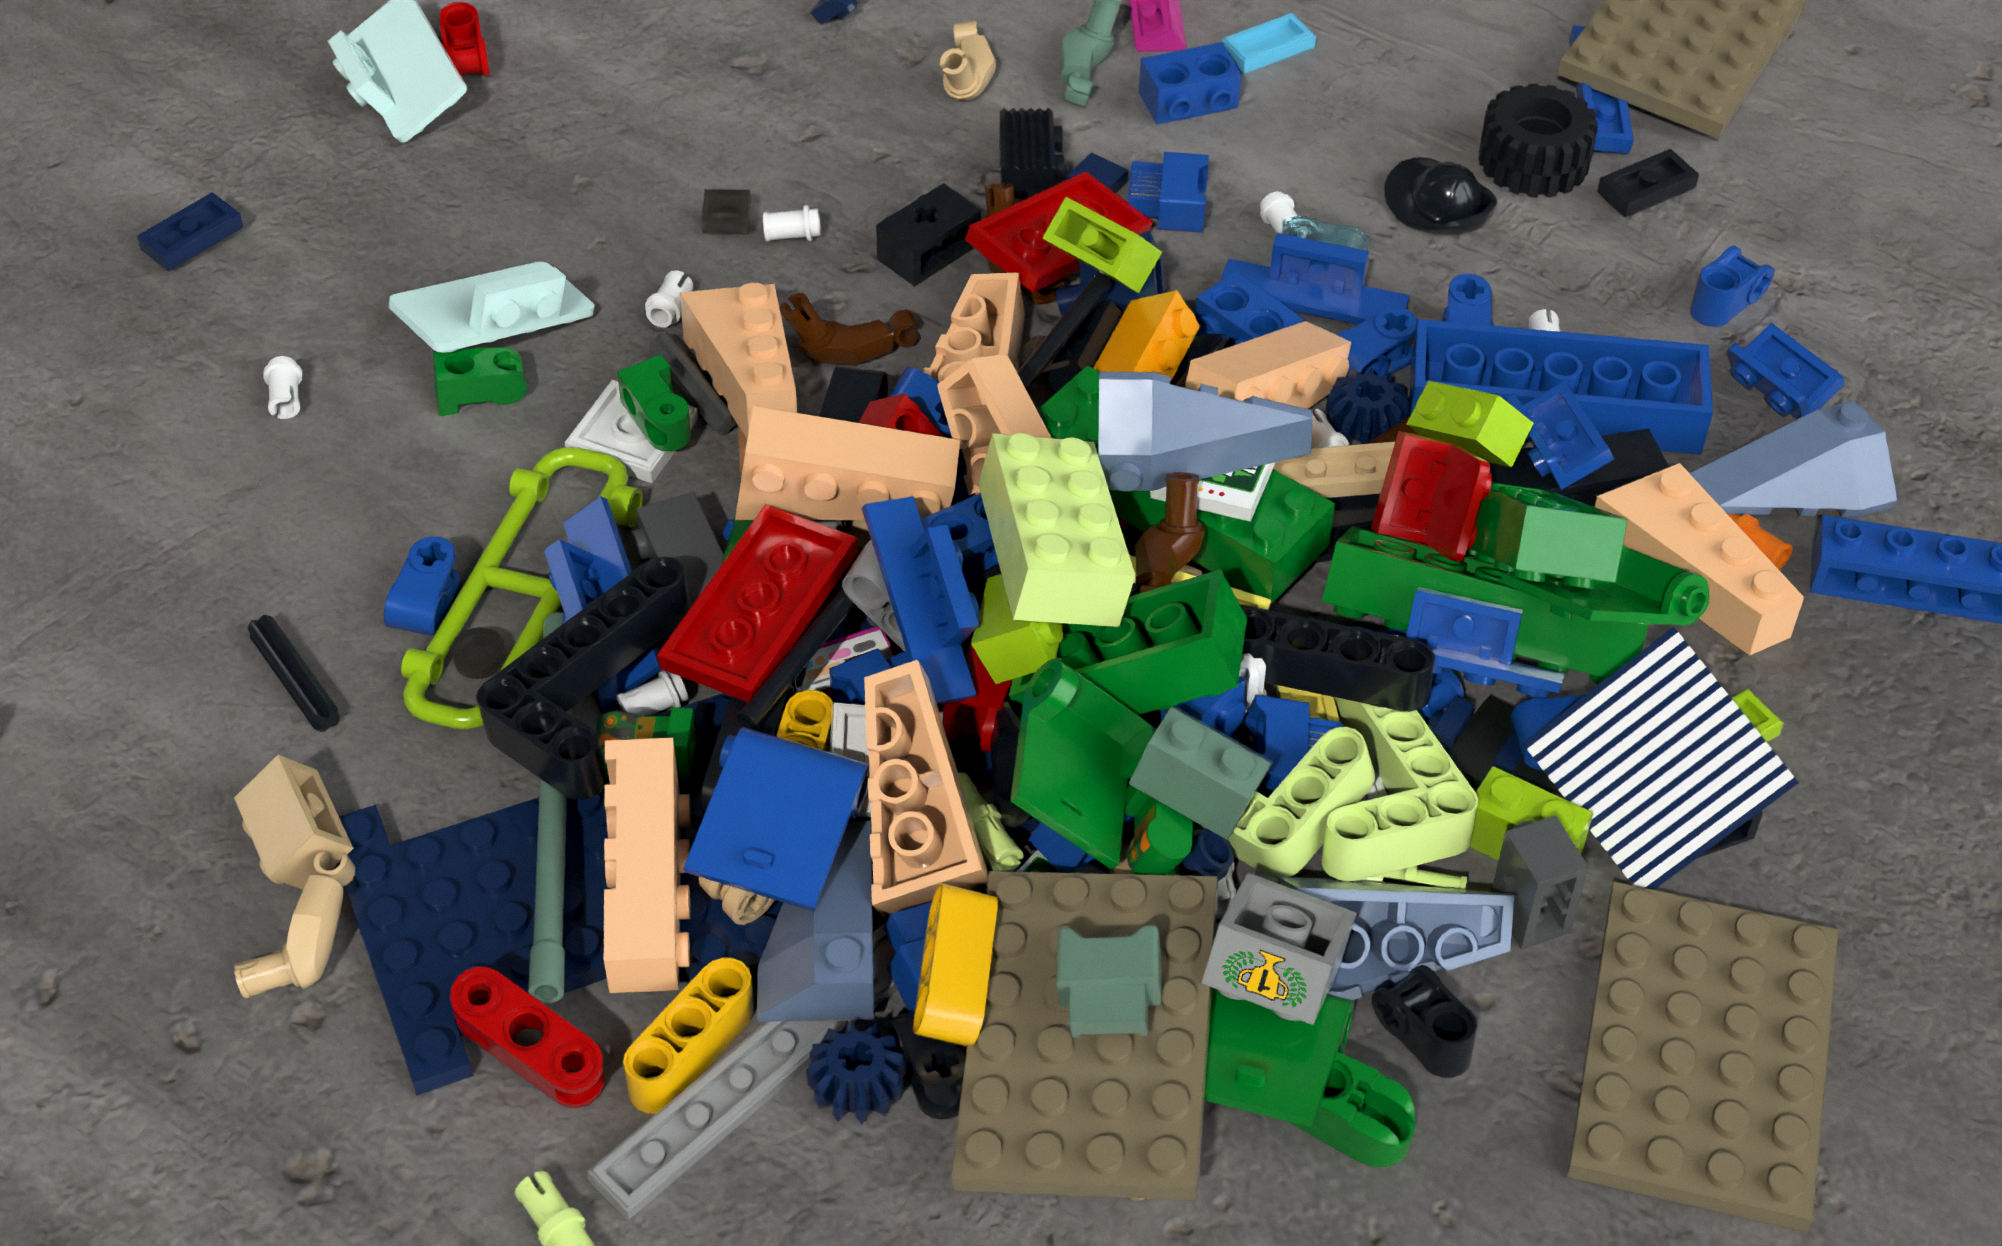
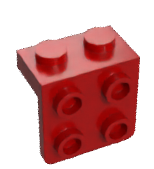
[1371,431,1492,562]

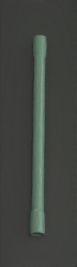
[528,613,570,1004]

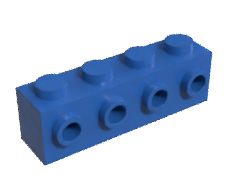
[1810,515,2002,624]

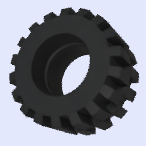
[1478,84,1598,197]

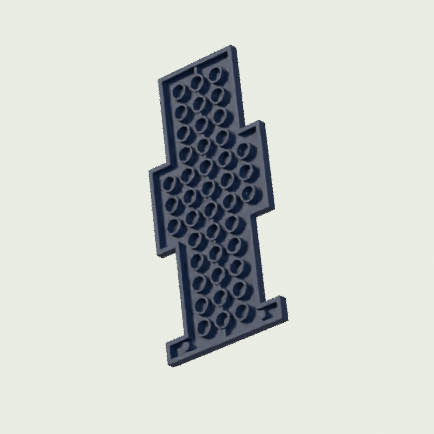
[337,693,1040,1095]

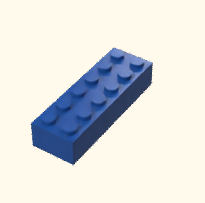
[1409,319,1713,455]

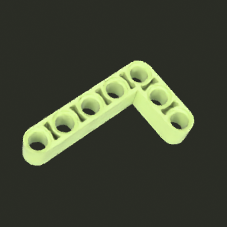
[1321,697,1478,882]
[1193,727,1375,879]

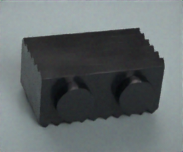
[999,107,1064,198]

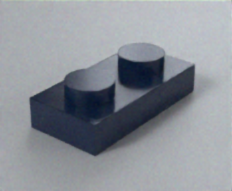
[137,192,243,271]

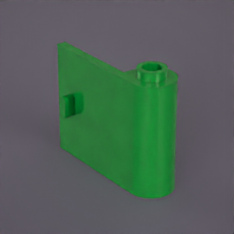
[1500,545,1710,626]
[1010,659,1157,869]
[1204,987,1354,1128]

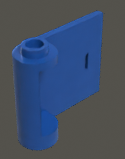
[684,727,870,912]

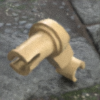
[940,21,996,101]
[234,851,355,999]

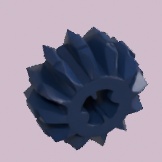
[1326,368,1410,444]
[806,1020,907,1124]

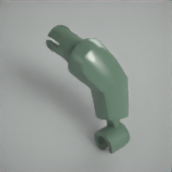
[1060,0,1123,107]

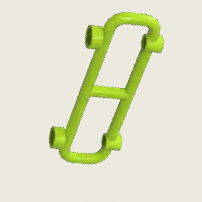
[401,447,643,730]

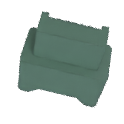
[1056,926,1161,1038]

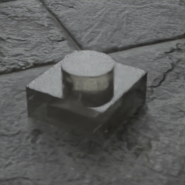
[701,189,751,234]

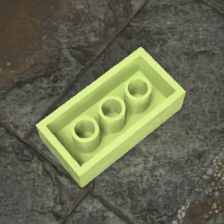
[978,433,1135,627]

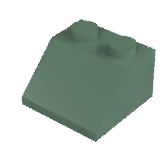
[1129,707,1273,840]

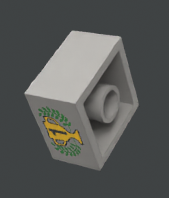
[1201,873,1357,1025]

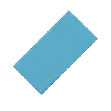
[1221,13,1316,74]

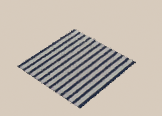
[1523,627,1799,890]

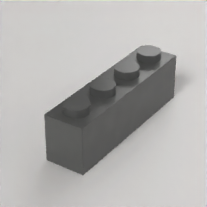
[631,492,724,632]

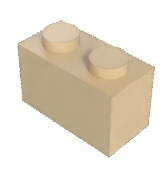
[234,755,353,890]

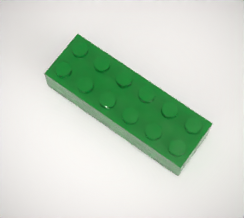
[1037,365,1335,605]
[1322,525,1649,685]

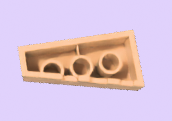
[923,273,1025,382]
[680,283,797,439]
[1185,321,1351,409]
[937,354,1052,495]
[735,406,960,520]
[1595,463,1804,656]
[864,660,989,919]
[604,738,691,993]

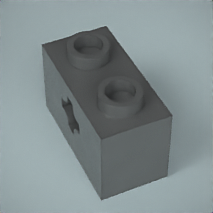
[1491,816,1589,949]

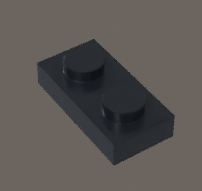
[1597,149,1699,217]

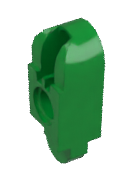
[1289,1052,1415,1167]

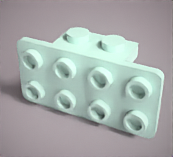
[328,0,467,143]
[389,262,594,353]

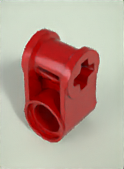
[439,2,490,77]

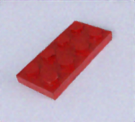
[965,171,1153,293]
[657,504,859,702]

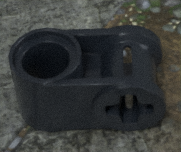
[1371,964,1477,1078]
[888,1011,966,1120]

